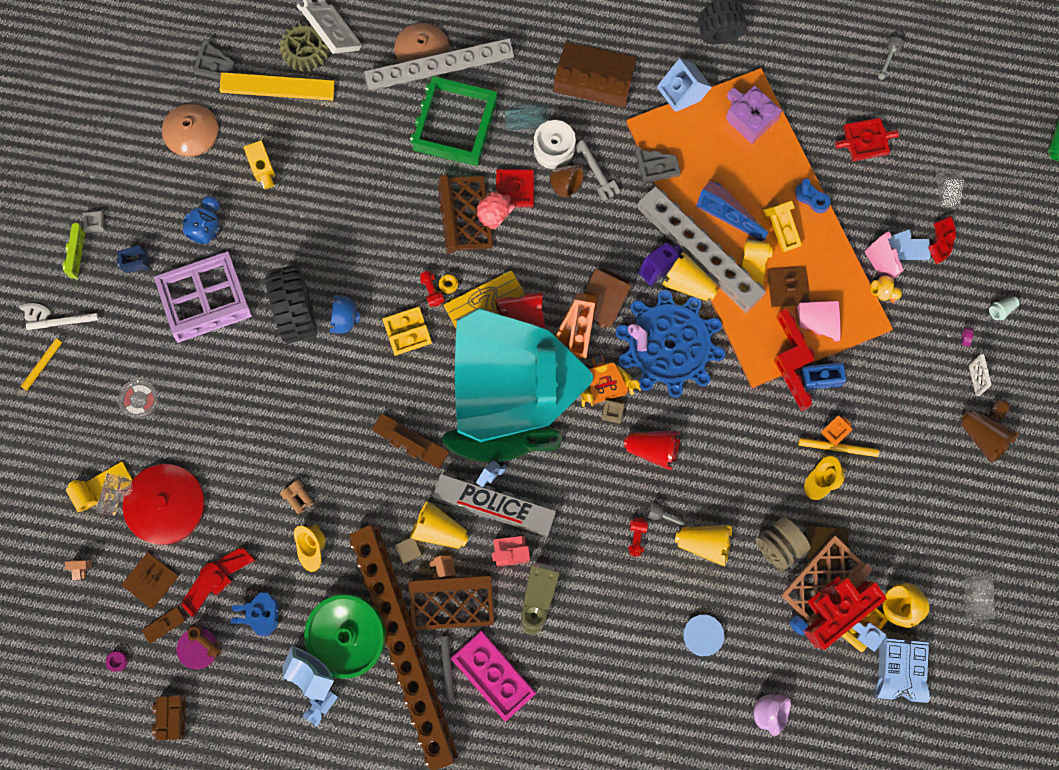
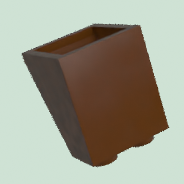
[584,266,635,329]

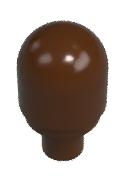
[989,399,1010,421]

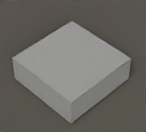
[83,211,105,233]

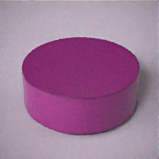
[961,327,973,347]
[106,651,128,672]

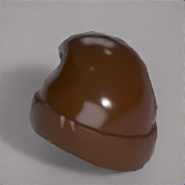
[550,164,584,197]

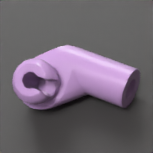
[628,324,647,351]

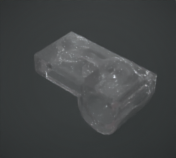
[96,473,132,516]

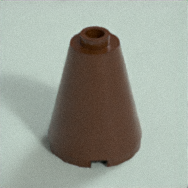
[961,410,1019,463]

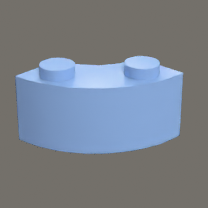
[282,646,334,701]

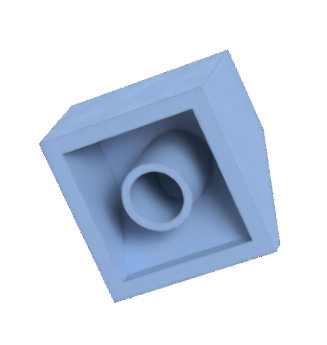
[657,58,711,112]

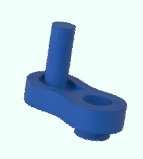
[795,179,830,213]

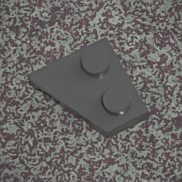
[193,39,235,80]
[634,147,681,184]

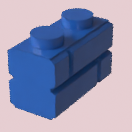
[799,363,846,391]

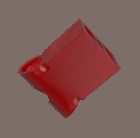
[494,292,545,329]

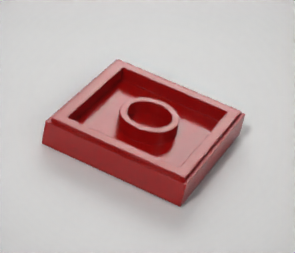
[496,169,534,207]

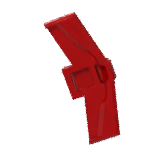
[181,546,255,617]

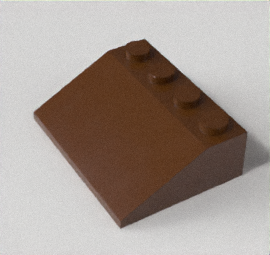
[553,42,637,108]

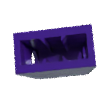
[638,243,683,286]

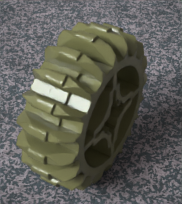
[280,22,330,72]

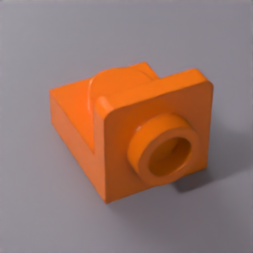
[820,415,853,446]

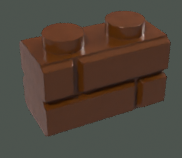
[152,696,186,741]

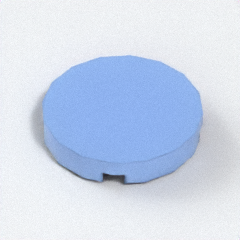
[683,615,724,656]

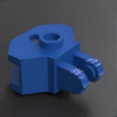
[231,593,279,636]

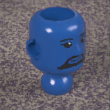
[183,196,220,244]

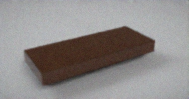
[141,607,186,644]

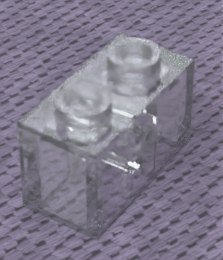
[964,576,995,620]

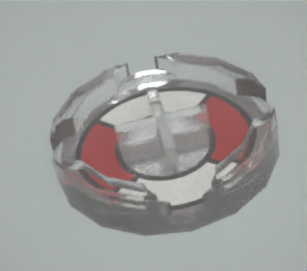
[118,380,159,419]

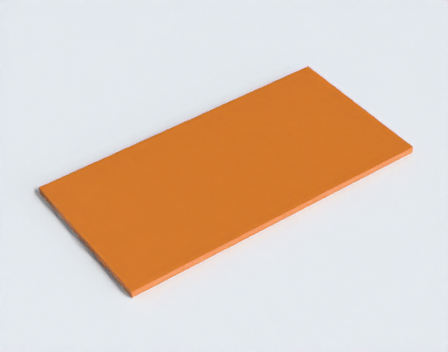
[626,68,893,388]

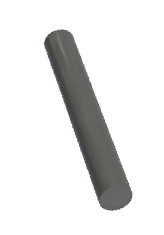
[440,636,454,700]

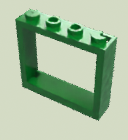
[410,76,498,167]

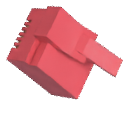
[492,536,530,567]

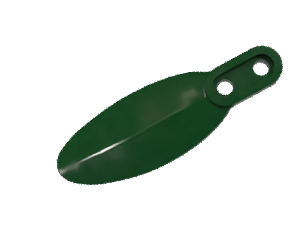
[442,429,562,462]

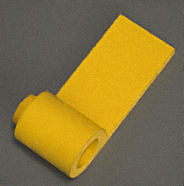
[739,239,773,291]
[66,462,133,512]

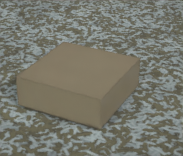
[601,400,625,424]
[395,538,422,564]

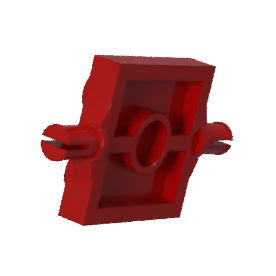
[835,118,899,162]

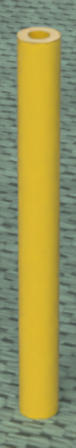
[798,438,879,457]

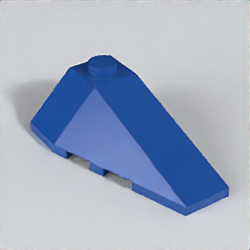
[696,181,768,241]

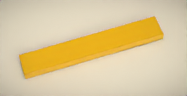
[220,73,334,100]

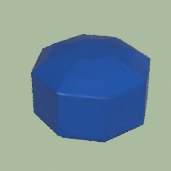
[789,615,808,635]

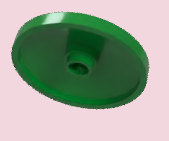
[304,594,386,679]

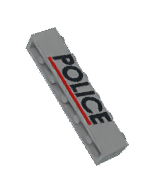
[433,473,556,537]

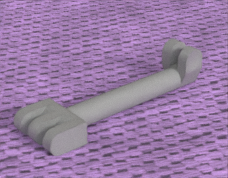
[575,140,620,201]

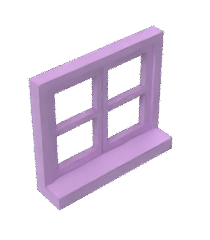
[154,251,252,343]

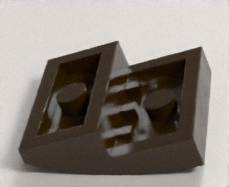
[808,527,849,570]

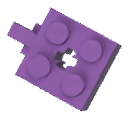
[726,86,782,144]

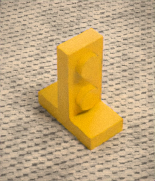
[763,201,802,252]

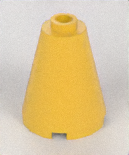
[662,252,719,301]
[410,502,469,549]
[675,525,732,566]

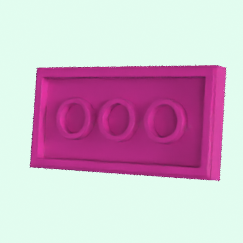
[451,631,536,722]

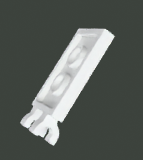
[297,0,362,54]

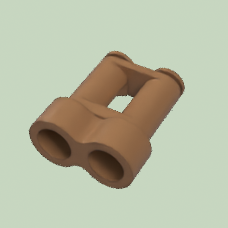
[280,479,314,515]

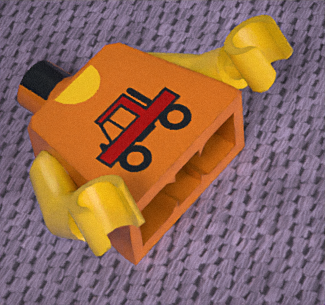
[581,355,641,407]

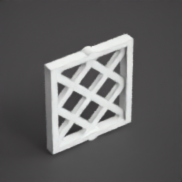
[969,354,991,396]

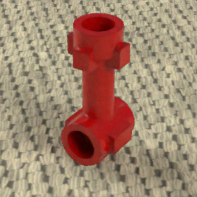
[420,271,444,308]
[628,518,648,557]

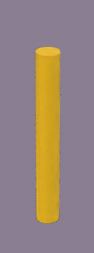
[20,339,62,391]

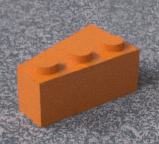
[554,293,597,358]

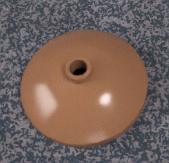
[394,23,449,63]
[162,104,219,157]

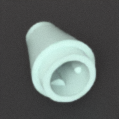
[989,296,1019,320]

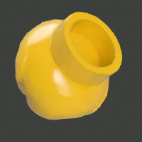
[871,276,902,303]

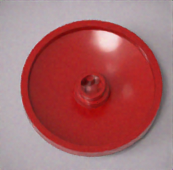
[122,464,205,545]

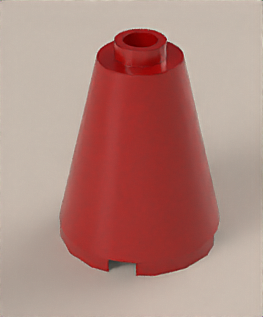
[624,430,680,470]

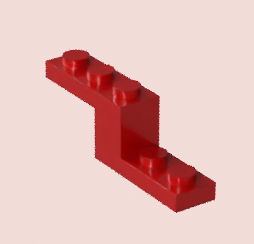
[774,308,815,412]

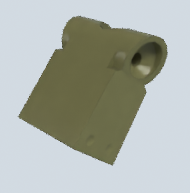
[520,566,559,635]

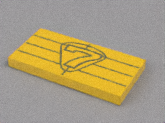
[444,270,525,328]

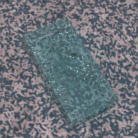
[505,108,543,131]

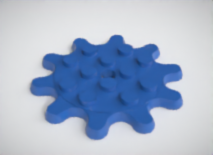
[615,290,725,398]

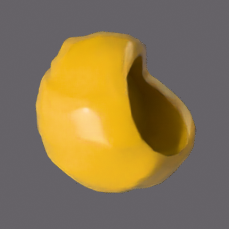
[883,583,929,628]

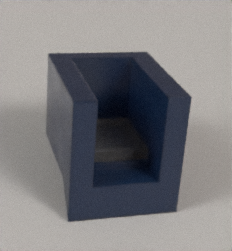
[116,245,151,274]

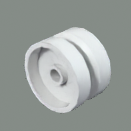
[534,120,576,169]

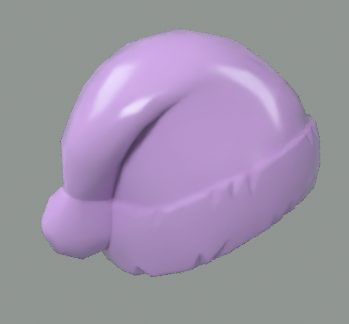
[753,694,791,736]

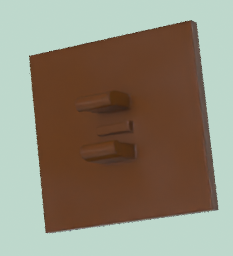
[767,267,810,307]
[121,552,179,609]

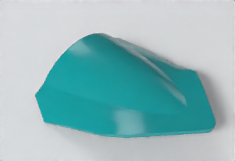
[455,308,593,442]

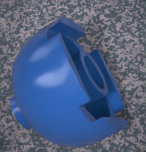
[330,294,360,334]

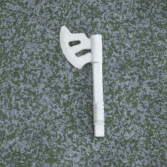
[19,303,99,330]

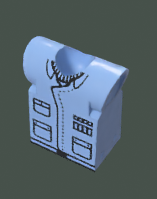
[875,638,930,703]

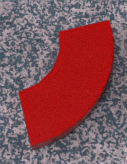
[928,216,956,264]

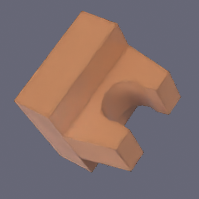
[430,556,456,579]
[65,559,92,580]

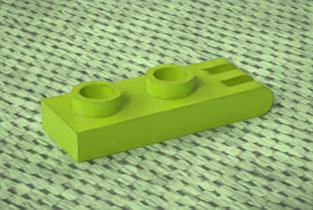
[63,223,85,279]

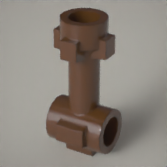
[187,626,223,658]

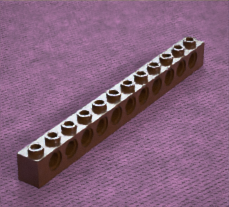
[349,525,460,770]

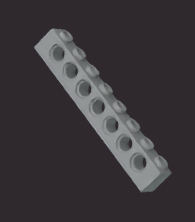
[363,38,514,91]
[638,187,766,313]

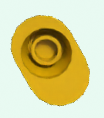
[804,456,845,500]
[294,525,326,572]

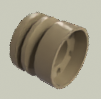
[755,517,810,572]

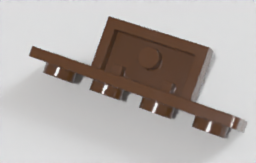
[372,414,449,469]

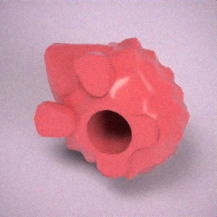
[477,191,516,229]

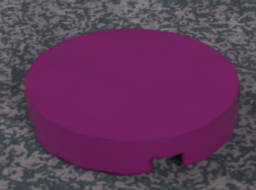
[176,628,218,670]

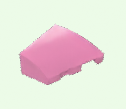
[865,232,904,279]
[797,301,840,342]

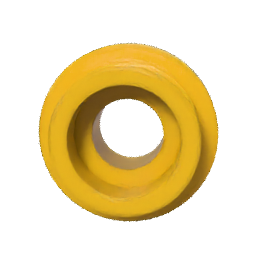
[439,274,458,294]

